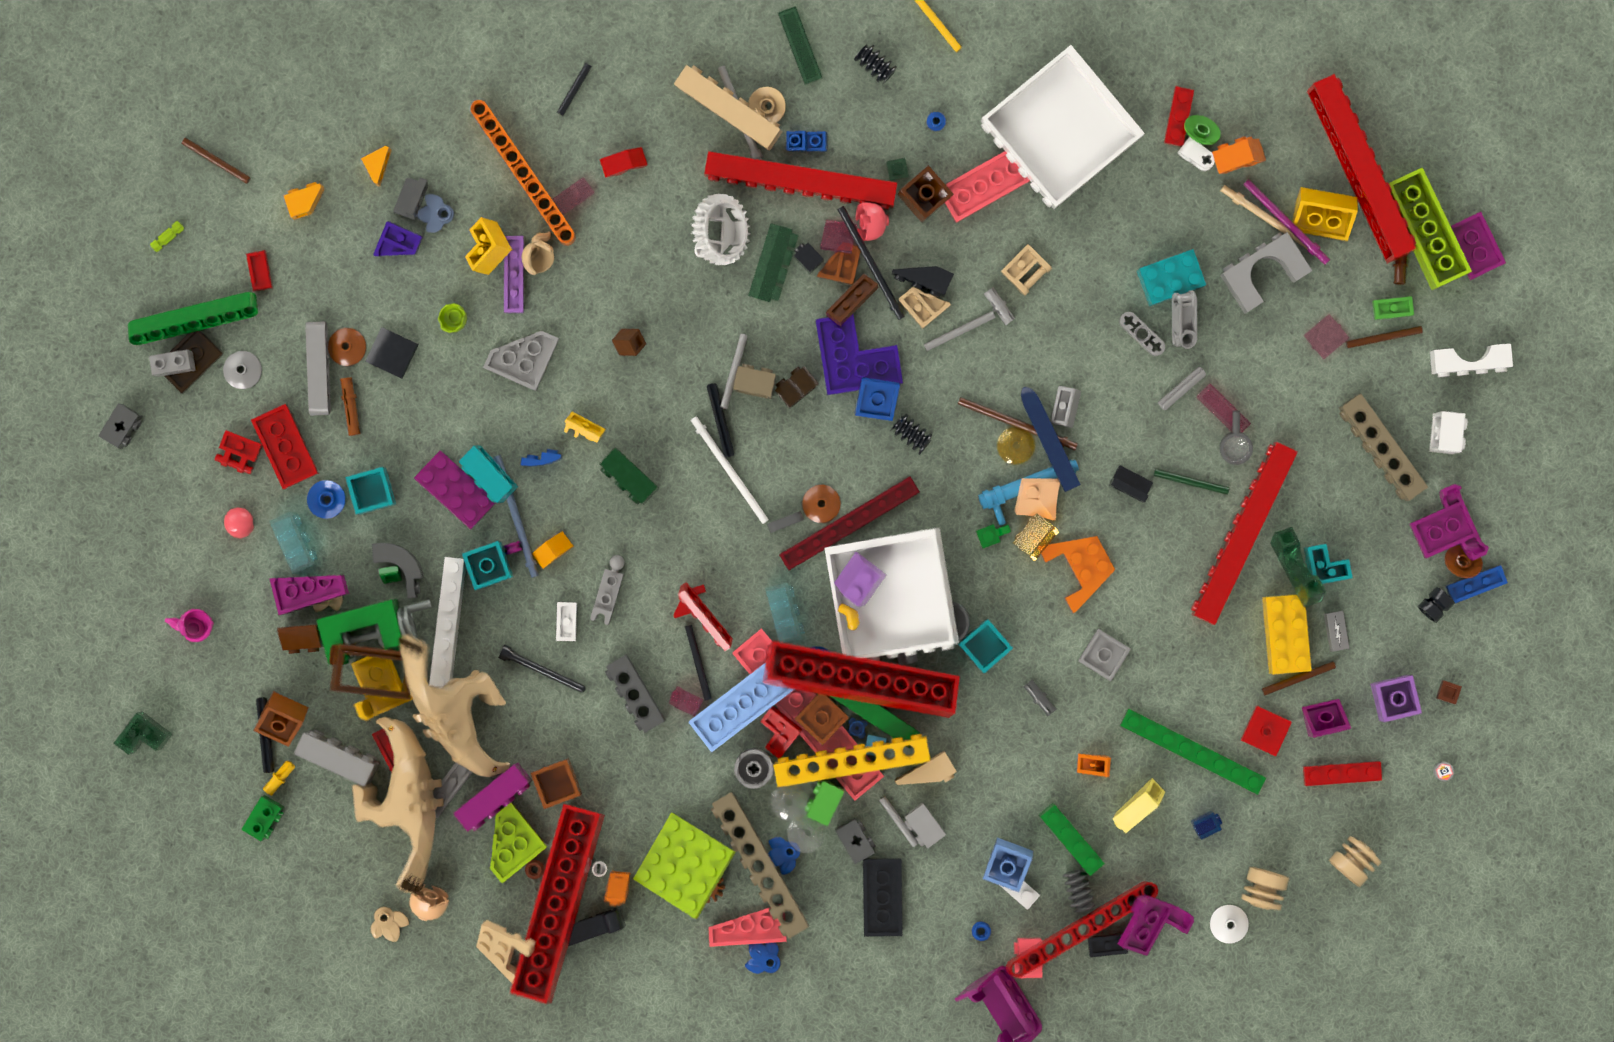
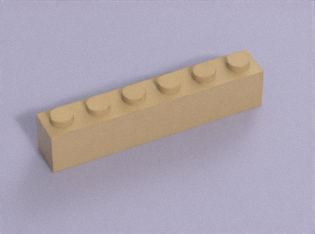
[674,65,782,151]

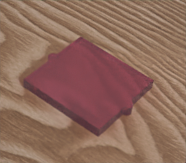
[820,220,857,254]
[1303,314,1349,360]

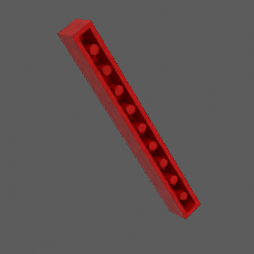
[704,151,897,210]
[1191,442,1298,625]

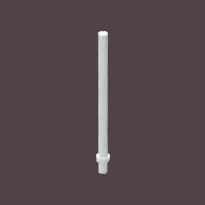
[690,416,769,524]

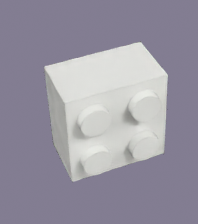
[1429,411,1467,454]

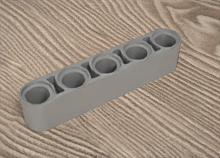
[306,321,331,416]

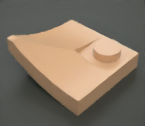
[1014,478,1060,520]

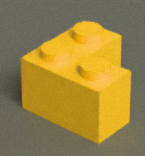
[465,217,512,275]

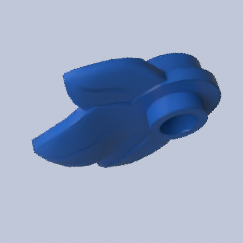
[768,837,801,875]
[745,943,781,974]

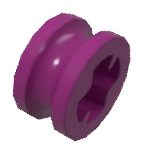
[503,541,523,555]

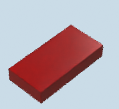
[246,250,273,292]

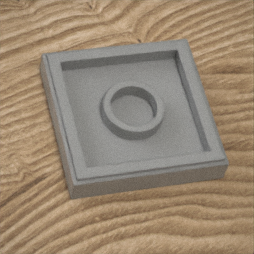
[1078,629,1131,681]

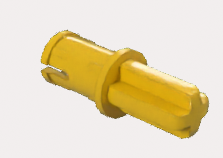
[263,761,295,796]

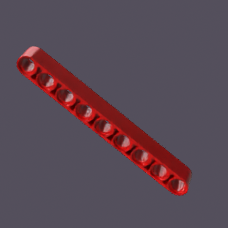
[1006,881,1158,978]

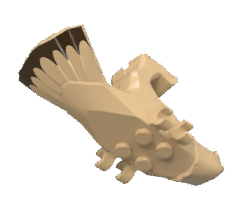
[398,635,510,777]
[352,717,444,894]

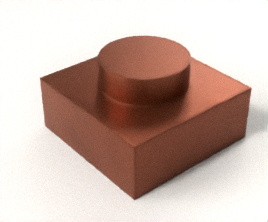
[1436,680,1462,705]

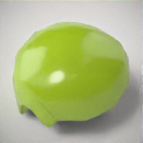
[437,303,467,333]

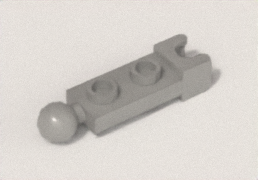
[590,555,625,625]

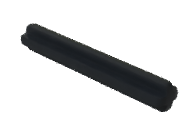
[707,383,735,458]
[256,697,274,773]

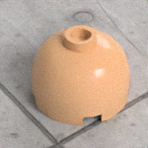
[409,884,449,921]

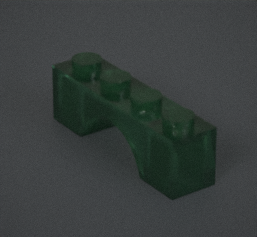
[1270,527,1326,608]

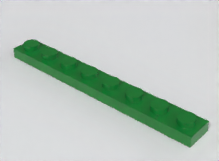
[1120,709,1266,795]

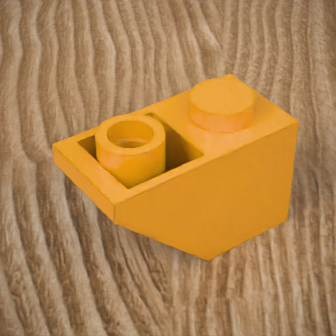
[283,182,324,220]

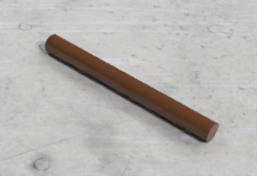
[182,138,251,184]
[1346,326,1423,349]
[1262,661,1336,696]

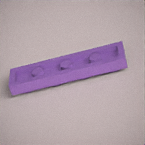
[504,236,524,313]

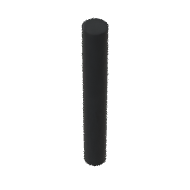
[557,63,592,116]

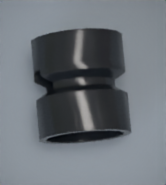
[1417,587,1455,623]

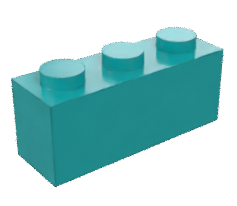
[458,445,519,503]

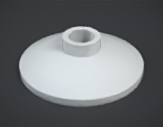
[1210,905,1249,943]

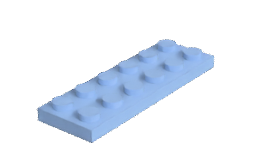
[688,663,794,752]

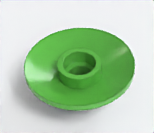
[1184,115,1221,145]

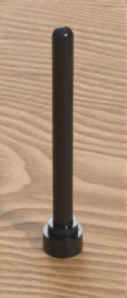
[498,645,585,693]

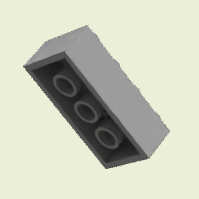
[294,729,380,786]

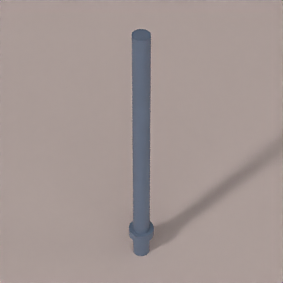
[493,455,539,578]

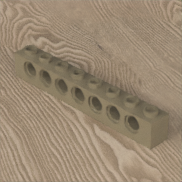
[711,792,809,938]

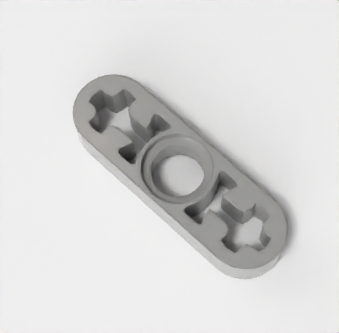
[1119,312,1165,356]

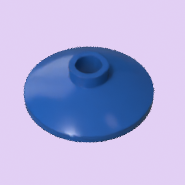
[307,480,346,519]

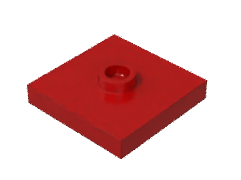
[1240,706,1292,756]

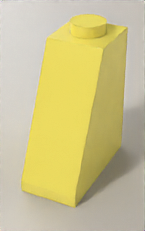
[1113,778,1165,833]

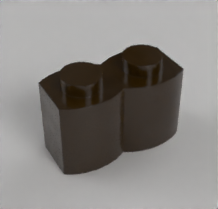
[775,366,819,409]

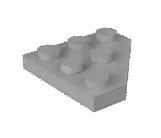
[483,331,559,391]

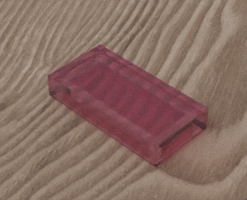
[553,177,595,215]

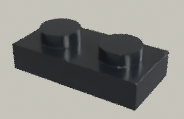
[1087,934,1128,958]

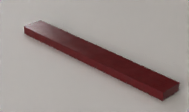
[779,476,920,571]

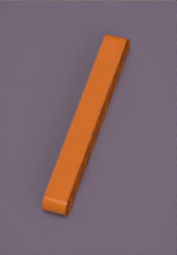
[471,100,576,246]

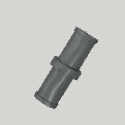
[1023,679,1056,717]

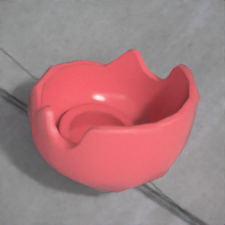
[224,507,254,539]

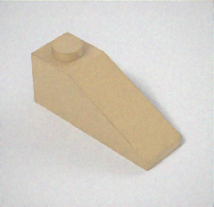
[895,751,957,785]

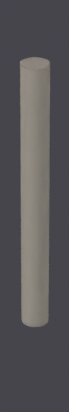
[924,311,995,351]
[720,334,748,409]

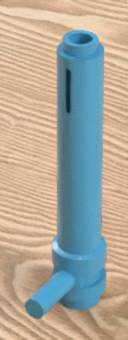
[978,459,1079,525]

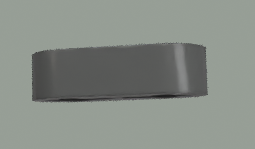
[767,511,804,533]

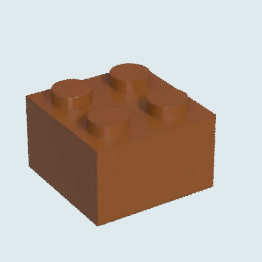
[531,758,582,809]

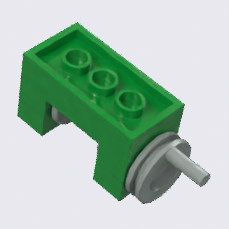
[317,599,432,665]

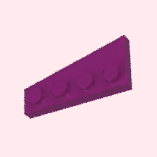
[269,575,349,615]

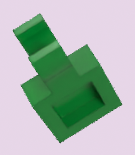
[976,524,1011,549]

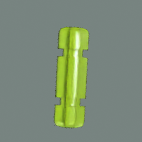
[150,221,184,252]

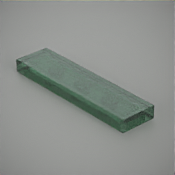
[778,6,822,85]

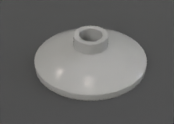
[223,351,262,389]

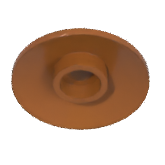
[328,328,366,366]
[802,485,841,523]
[1444,545,1483,578]

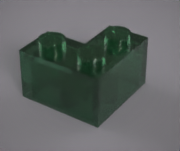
[113,711,173,755]

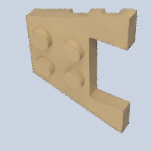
[476,920,535,983]

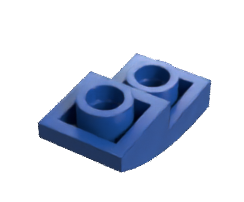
[786,131,827,152]
[521,449,563,466]

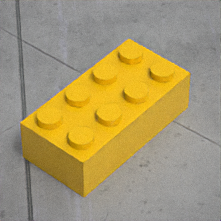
[1262,594,1311,674]

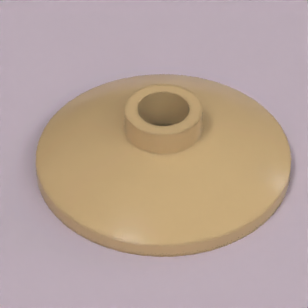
[748,87,786,122]

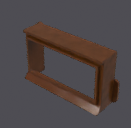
[329,644,411,700]

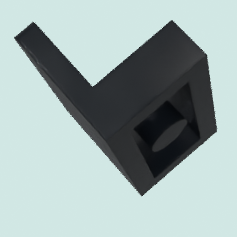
[1109,466,1153,503]

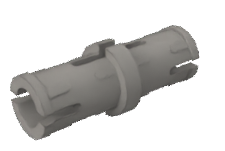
[984,287,1015,325]

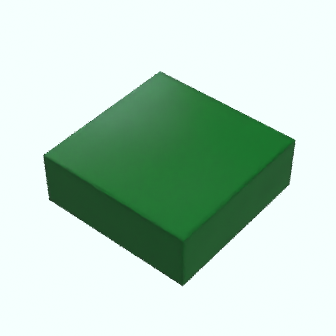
[379,565,402,584]

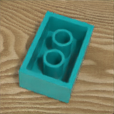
[1136,249,1206,307]

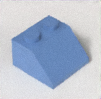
[983,838,1033,892]

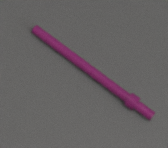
[1243,179,1330,265]

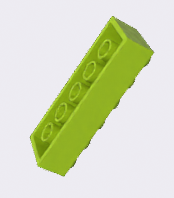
[1389,167,1472,290]

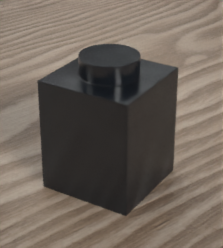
[794,243,824,274]

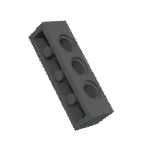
[605,654,665,733]

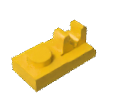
[564,412,606,443]

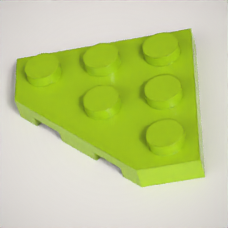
[490,802,548,883]

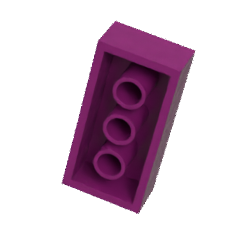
[453,762,532,832]

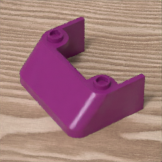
[954,966,1042,1042]

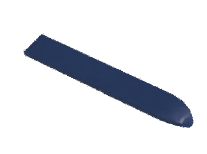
[1021,387,1081,492]

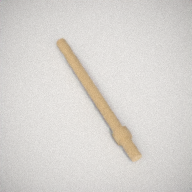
[1220,185,1308,250]

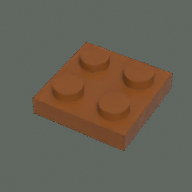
[795,694,849,746]

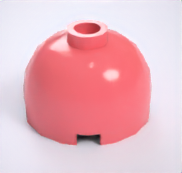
[856,202,889,241]

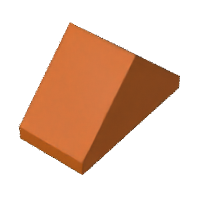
[1077,754,1111,777]

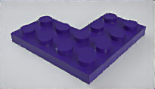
[815,314,903,395]

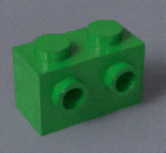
[241,795,284,842]

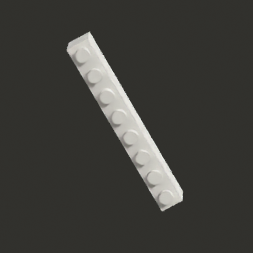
[429,557,466,687]

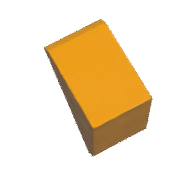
[361,146,391,186]
[532,531,574,569]

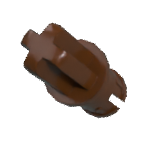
[1393,255,1408,285]

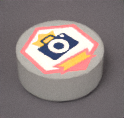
[1433,762,1454,781]

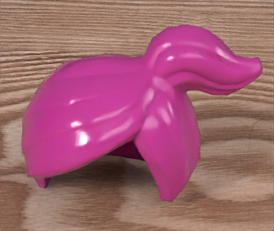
[165,609,214,642]

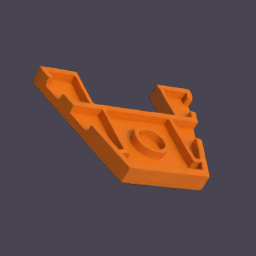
[1037,536,1115,613]

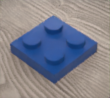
[855,377,900,421]

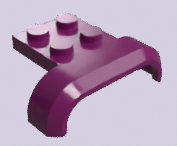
[1409,484,1489,560]
[1118,895,1194,956]

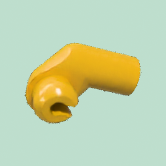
[838,603,860,630]

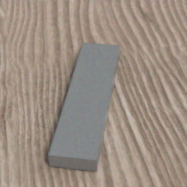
[433,763,473,818]

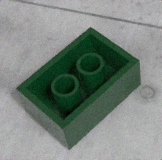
[600,447,659,505]

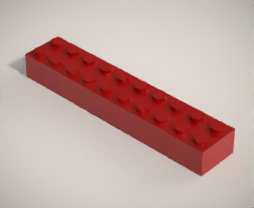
[1307,74,1416,264]
[763,641,960,718]
[510,804,605,1004]

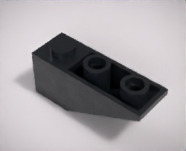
[892,266,954,298]

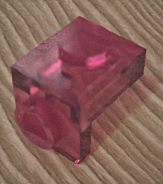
[669,686,703,717]

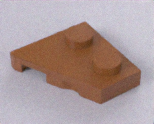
[817,243,860,285]

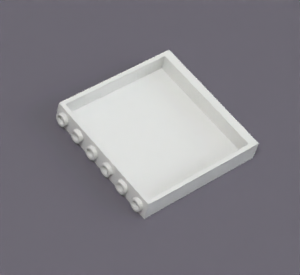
[981,45,1145,209]
[825,528,959,660]

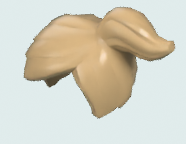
[522,231,554,275]

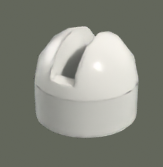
[591,861,607,877]

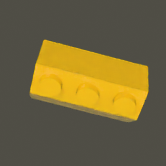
[1293,187,1358,241]

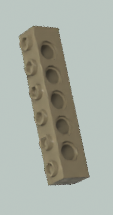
[1339,393,1428,501]

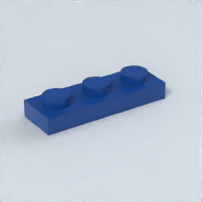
[1446,565,1508,603]

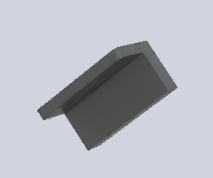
[394,178,429,220]

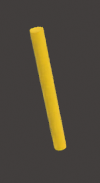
[914,0,962,52]

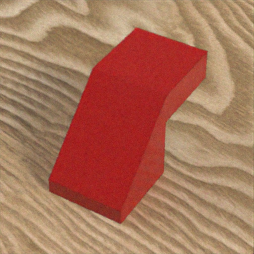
[600,147,648,178]
[673,584,707,619]

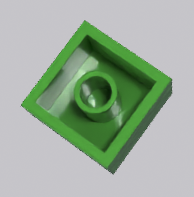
[805,779,844,827]

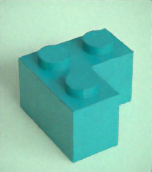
[1303,544,1353,585]

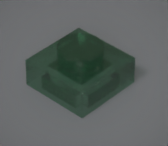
[886,158,909,181]

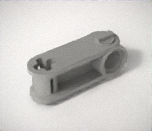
[1172,290,1198,349]

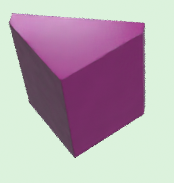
[1302,699,1351,738]

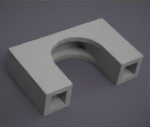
[1220,232,1312,314]

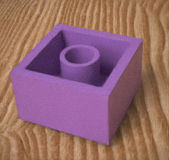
[1370,675,1422,722]

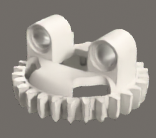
[692,194,750,265]

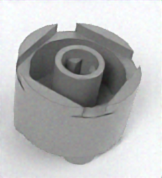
[734,748,773,789]

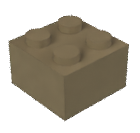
[733,364,776,399]

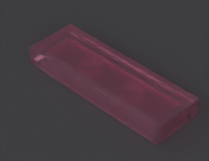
[1196,384,1251,437]

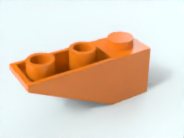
[605,871,630,905]

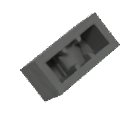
[98,403,143,449]
[835,818,876,864]

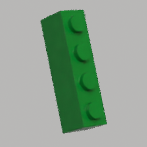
[1039,803,1105,876]

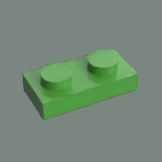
[1372,296,1414,320]

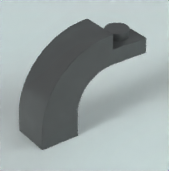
[372,543,424,599]

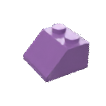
[834,552,886,607]

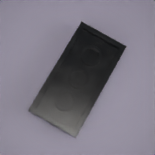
[863,858,903,937]

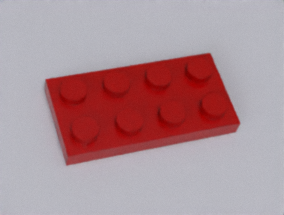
[251,404,319,489]

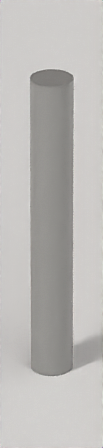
[879,796,918,847]

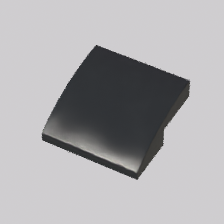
[365,327,419,379]

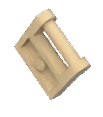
[1001,244,1052,296]

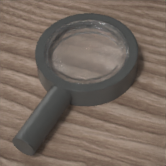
[1219,410,1253,465]

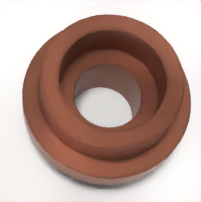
[525,860,544,879]

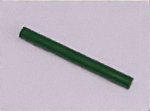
[1153,469,1230,495]

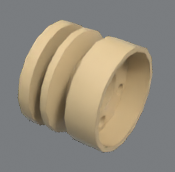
[1329,836,1381,887]
[1241,867,1289,910]

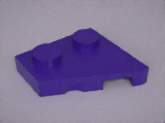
[373,221,423,256]

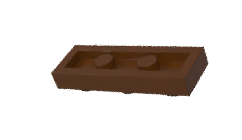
[826,274,879,326]

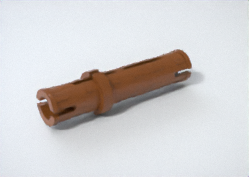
[340,377,361,436]

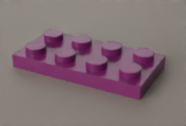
[414,451,496,530]

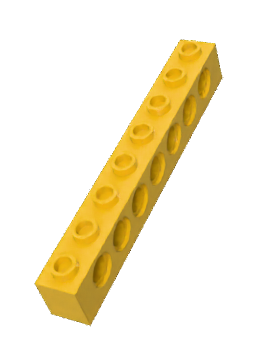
[774,734,930,787]

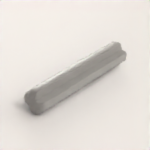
[1158,367,1206,410]

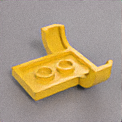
[351,649,413,720]

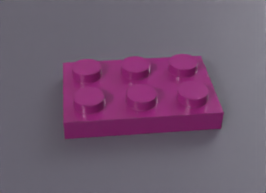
[1451,212,1506,280]

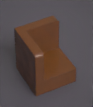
[612,329,646,356]

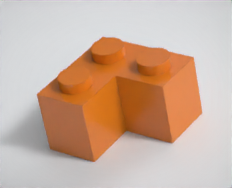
[1212,136,1266,174]

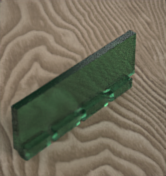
[748,223,799,303]

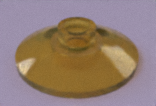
[997,427,1035,465]

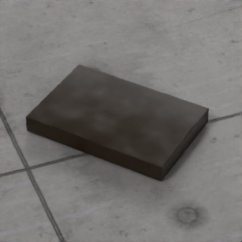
[165,330,223,394]

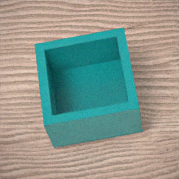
[345,467,396,515]
[958,619,1013,673]

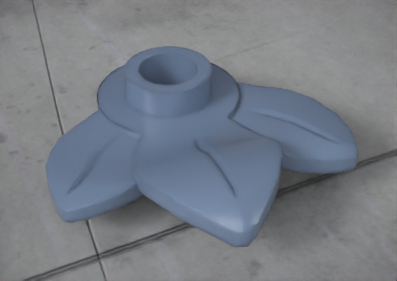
[417,194,454,233]

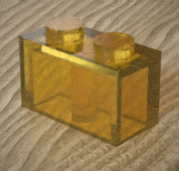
[1013,513,1059,561]

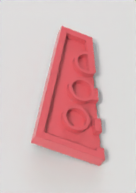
[708,904,787,947]

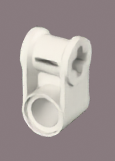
[1178,137,1215,171]

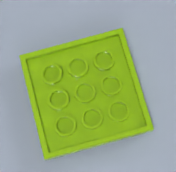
[633,812,736,919]

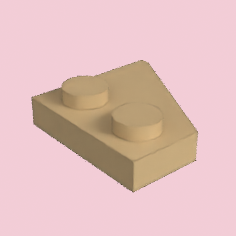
[898,287,951,329]

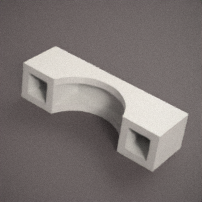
[1430,344,1513,377]

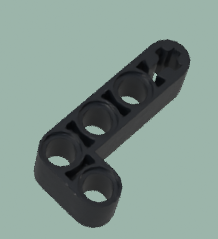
[568,907,626,946]

